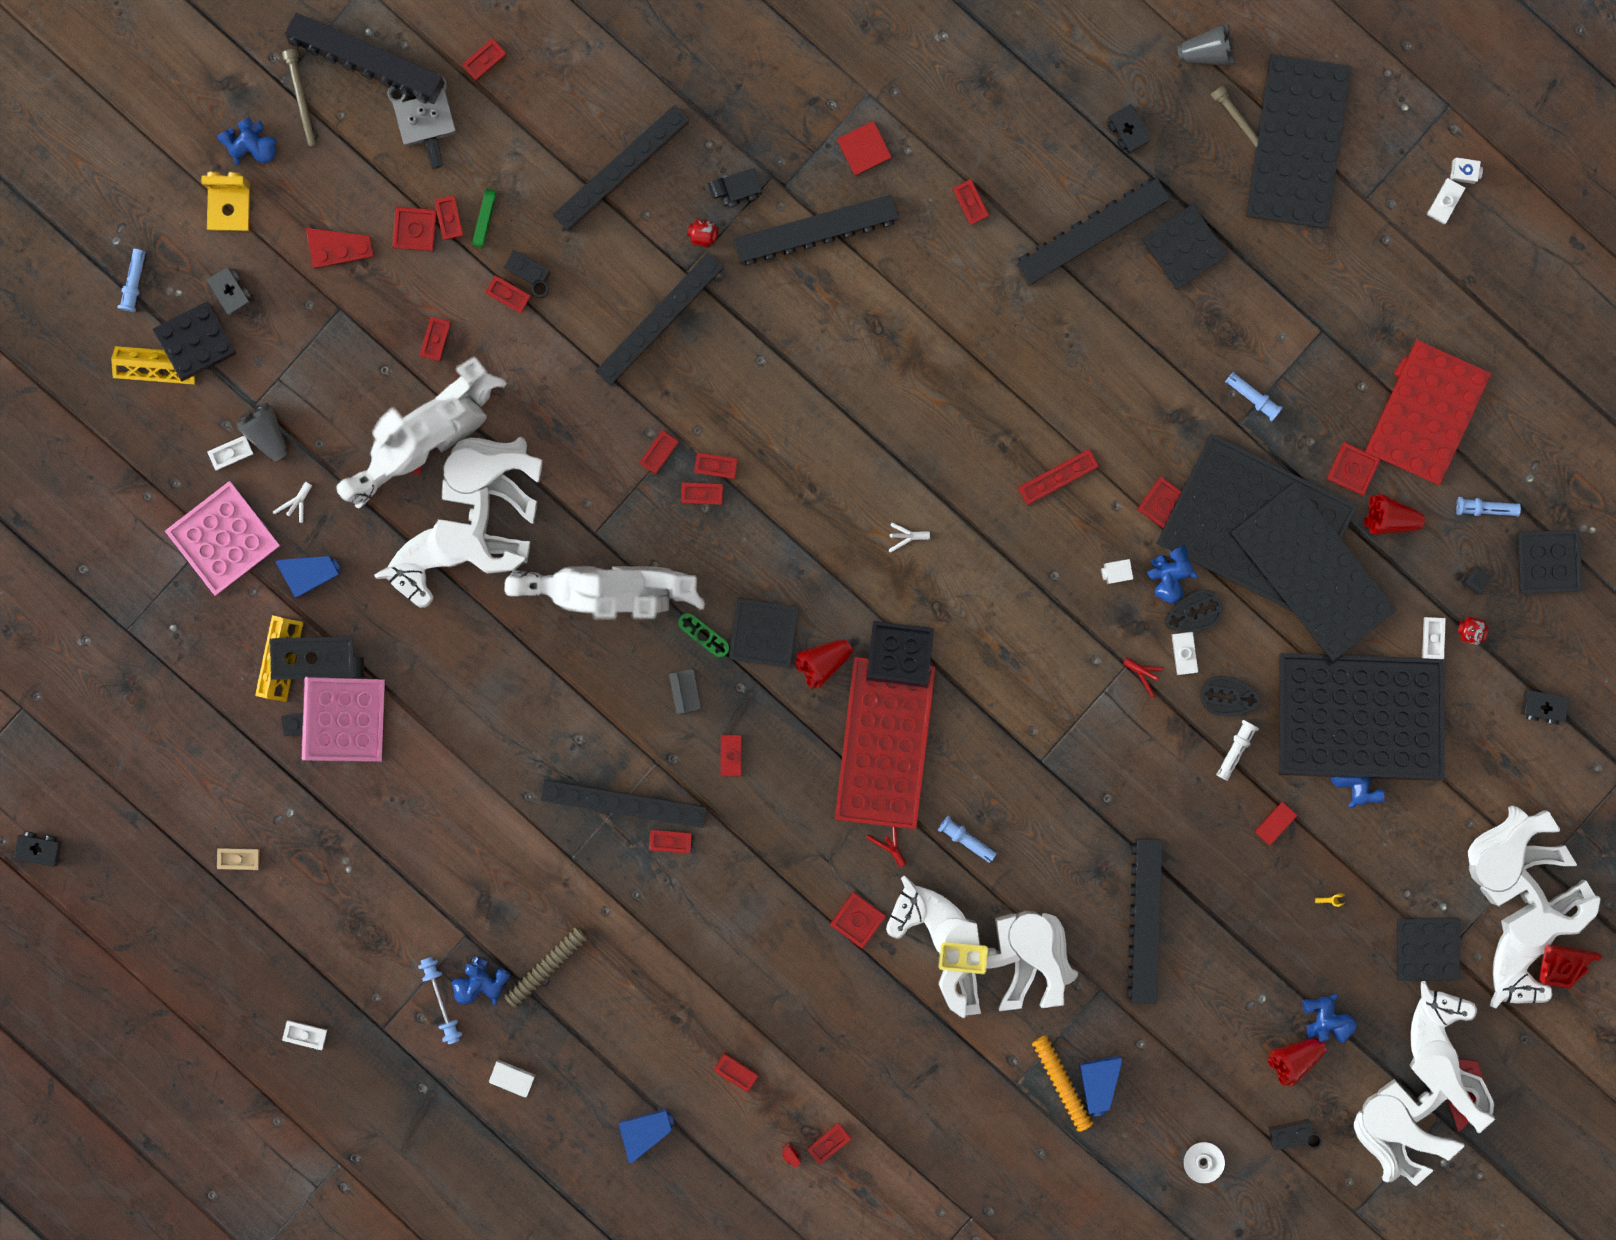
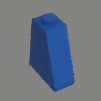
[276,556,341,598]
[1079,1056,1122,1116]
[619,1109,675,1163]

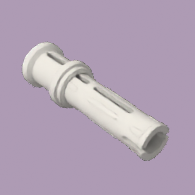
[1216,720,1259,781]

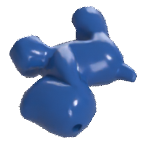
[217,117,277,165]
[1147,545,1198,604]
[1330,777,1385,808]
[451,956,511,1005]
[1302,994,1357,1043]

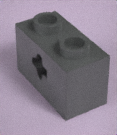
[207,267,252,316]

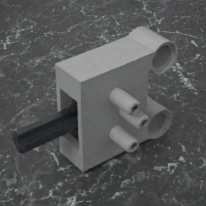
[387,74,457,169]

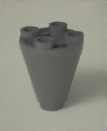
[1177,24,1235,66]
[236,402,287,462]

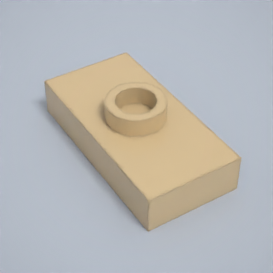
[217,848,260,870]

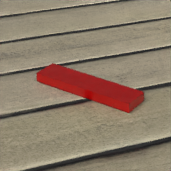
[1018,449,1099,505]

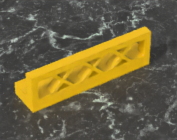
[111,346,196,384]
[255,615,303,702]

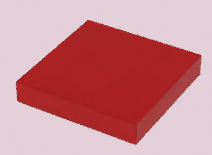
[837,121,892,176]
[392,207,437,252]
[1326,442,1381,496]
[1137,476,1181,528]
[829,891,886,949]

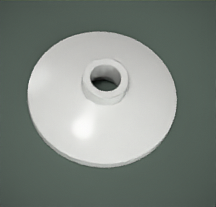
[1184,1142,1225,1183]

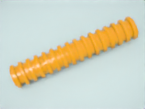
[1032,1036,1093,1132]

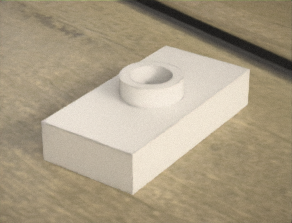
[1427,178,1465,224]
[207,436,254,471]
[1422,617,1445,659]
[1172,632,1198,675]
[282,1020,328,1050]

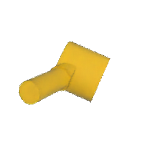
[1315,893,1346,907]

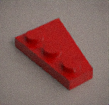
[306,228,374,269]

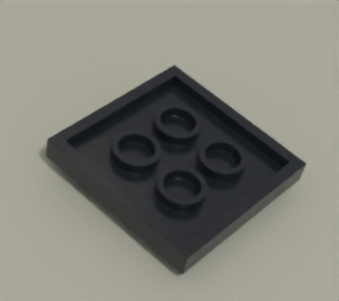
[1142,204,1227,290]
[153,301,236,382]
[1517,530,1582,594]
[729,598,799,668]
[866,621,934,688]
[1397,918,1460,981]

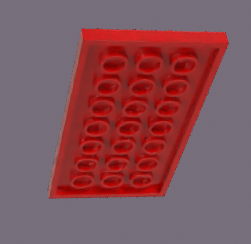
[835,657,935,829]

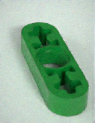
[472,188,497,248]
[678,613,729,657]

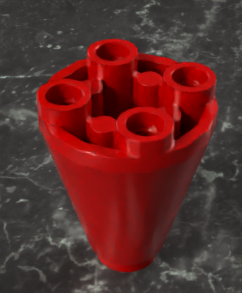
[1364,494,1425,535]
[794,639,853,689]
[1267,1038,1327,1087]

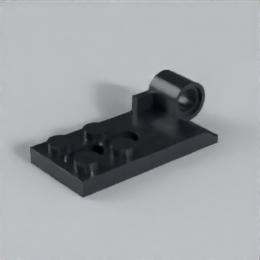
[270,637,364,679]

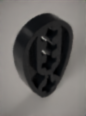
[1165,590,1223,632]
[1200,676,1260,716]

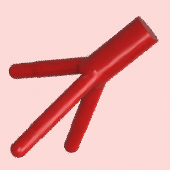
[1123,658,1164,697]
[866,827,906,867]

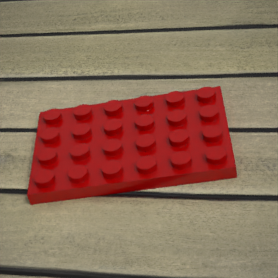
[1365,340,1492,486]

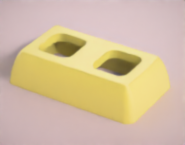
[939,942,988,974]

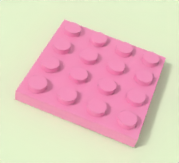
[165,481,281,596]
[302,677,385,762]

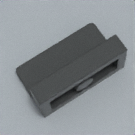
[669,669,701,714]

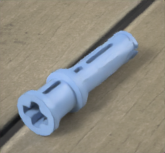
[118,249,146,312]
[1225,372,1283,421]
[1456,497,1521,517]
[938,816,997,863]

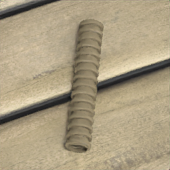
[504,927,588,1008]

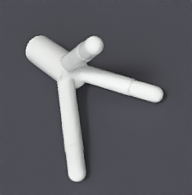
[273,482,312,523]
[889,523,930,552]

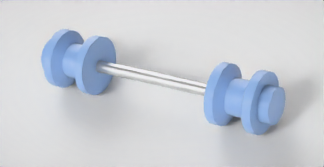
[418,957,462,1044]

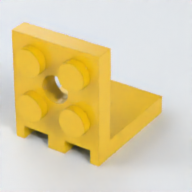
[201,172,250,231]

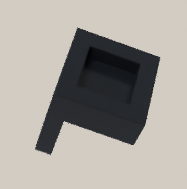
[1461,566,1491,595]

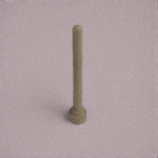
[282,49,315,147]
[1210,85,1258,147]

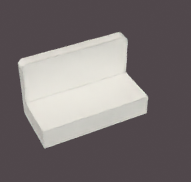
[489,1059,536,1097]

